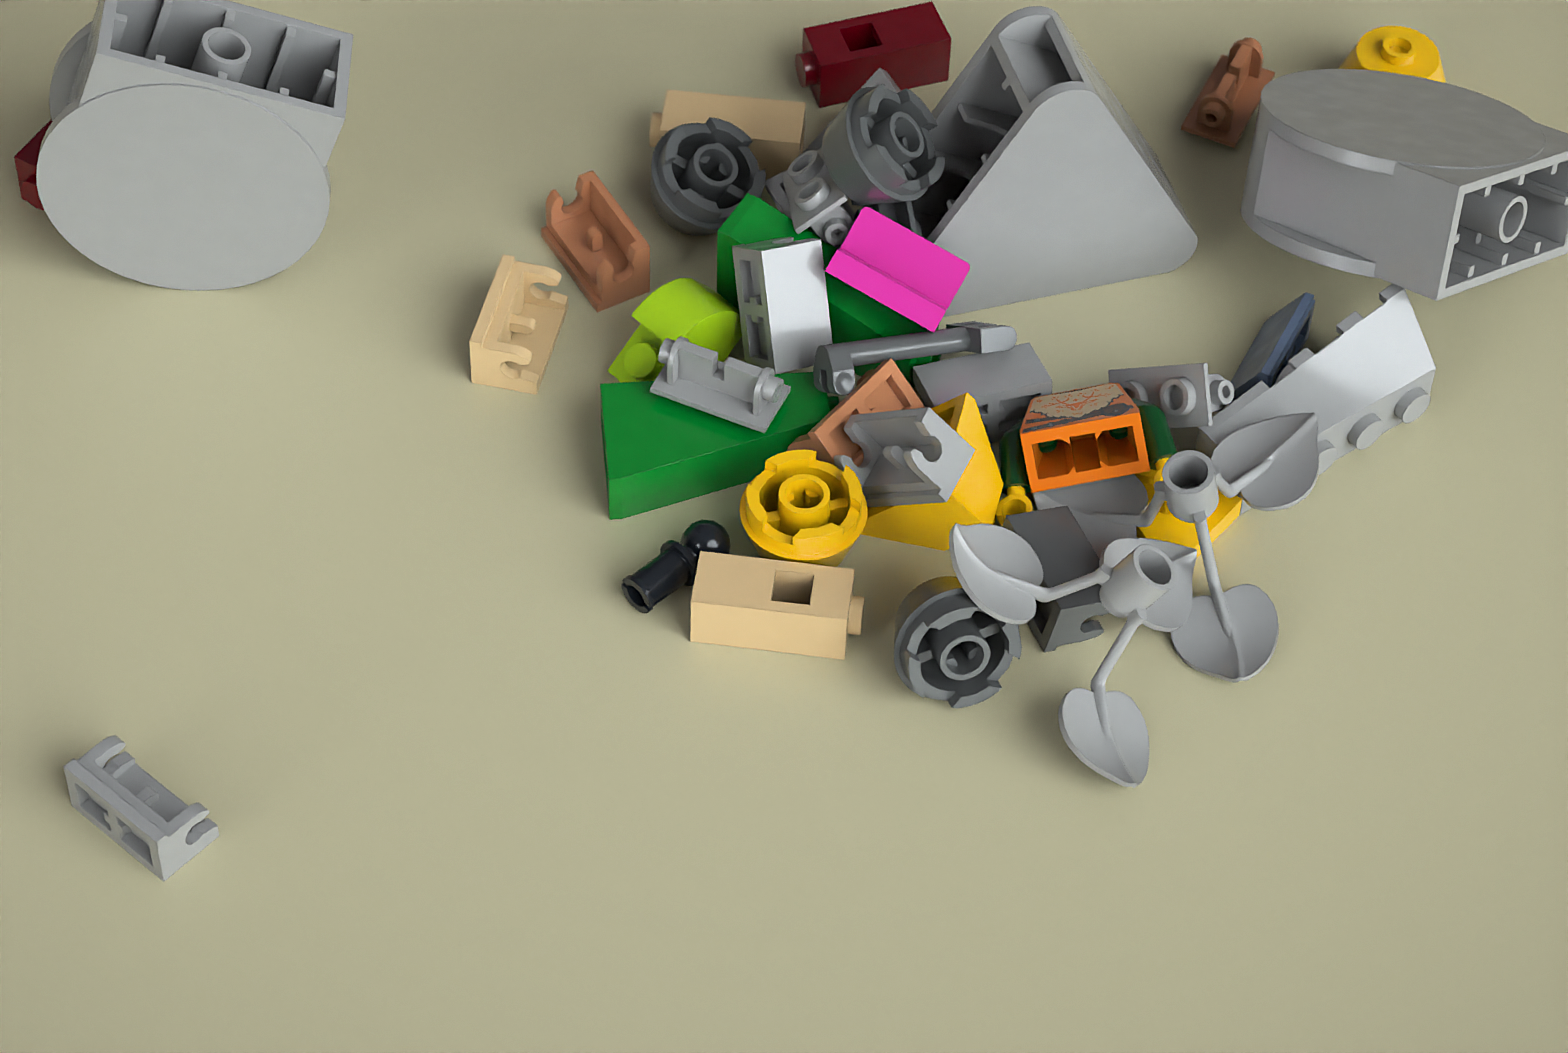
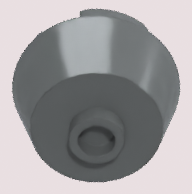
[822,84,945,205]
[650,118,766,236]
[894,576,1022,708]

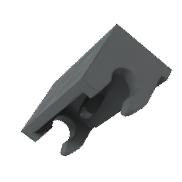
[1002,506,1109,652]

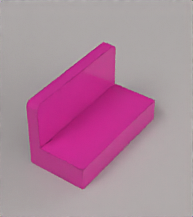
[825,207,970,333]

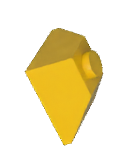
[861,392,1003,551]

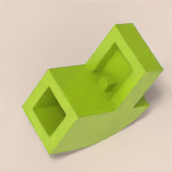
[607,278,742,383]

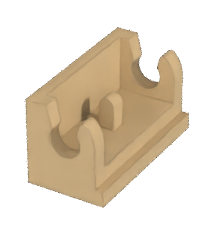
[469,254,569,395]

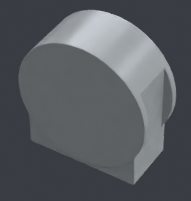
[36,0,353,291]
[1241,69,1568,301]

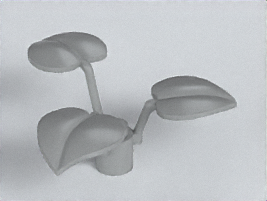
[1033,412,1319,683]
[949,523,1197,788]

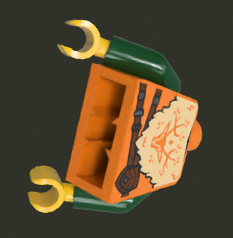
[996,383,1177,527]

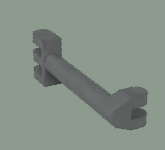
[813,321,1017,396]

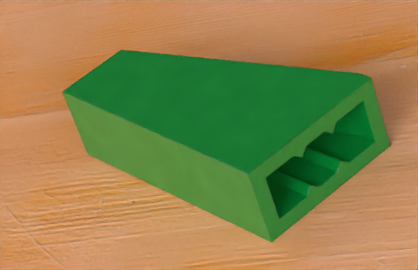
[716,193,942,389]
[600,372,839,520]

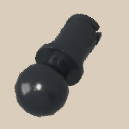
[621,519,731,613]

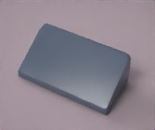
[1231,292,1316,403]

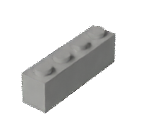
[1195,284,1436,515]

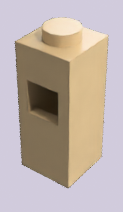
[649,89,806,180]
[690,551,865,660]

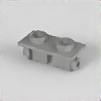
[782,147,854,245]
[650,336,791,433]
[1108,363,1234,428]

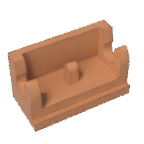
[541,170,650,312]
[787,358,925,467]

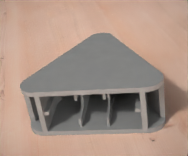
[861,6,1198,317]

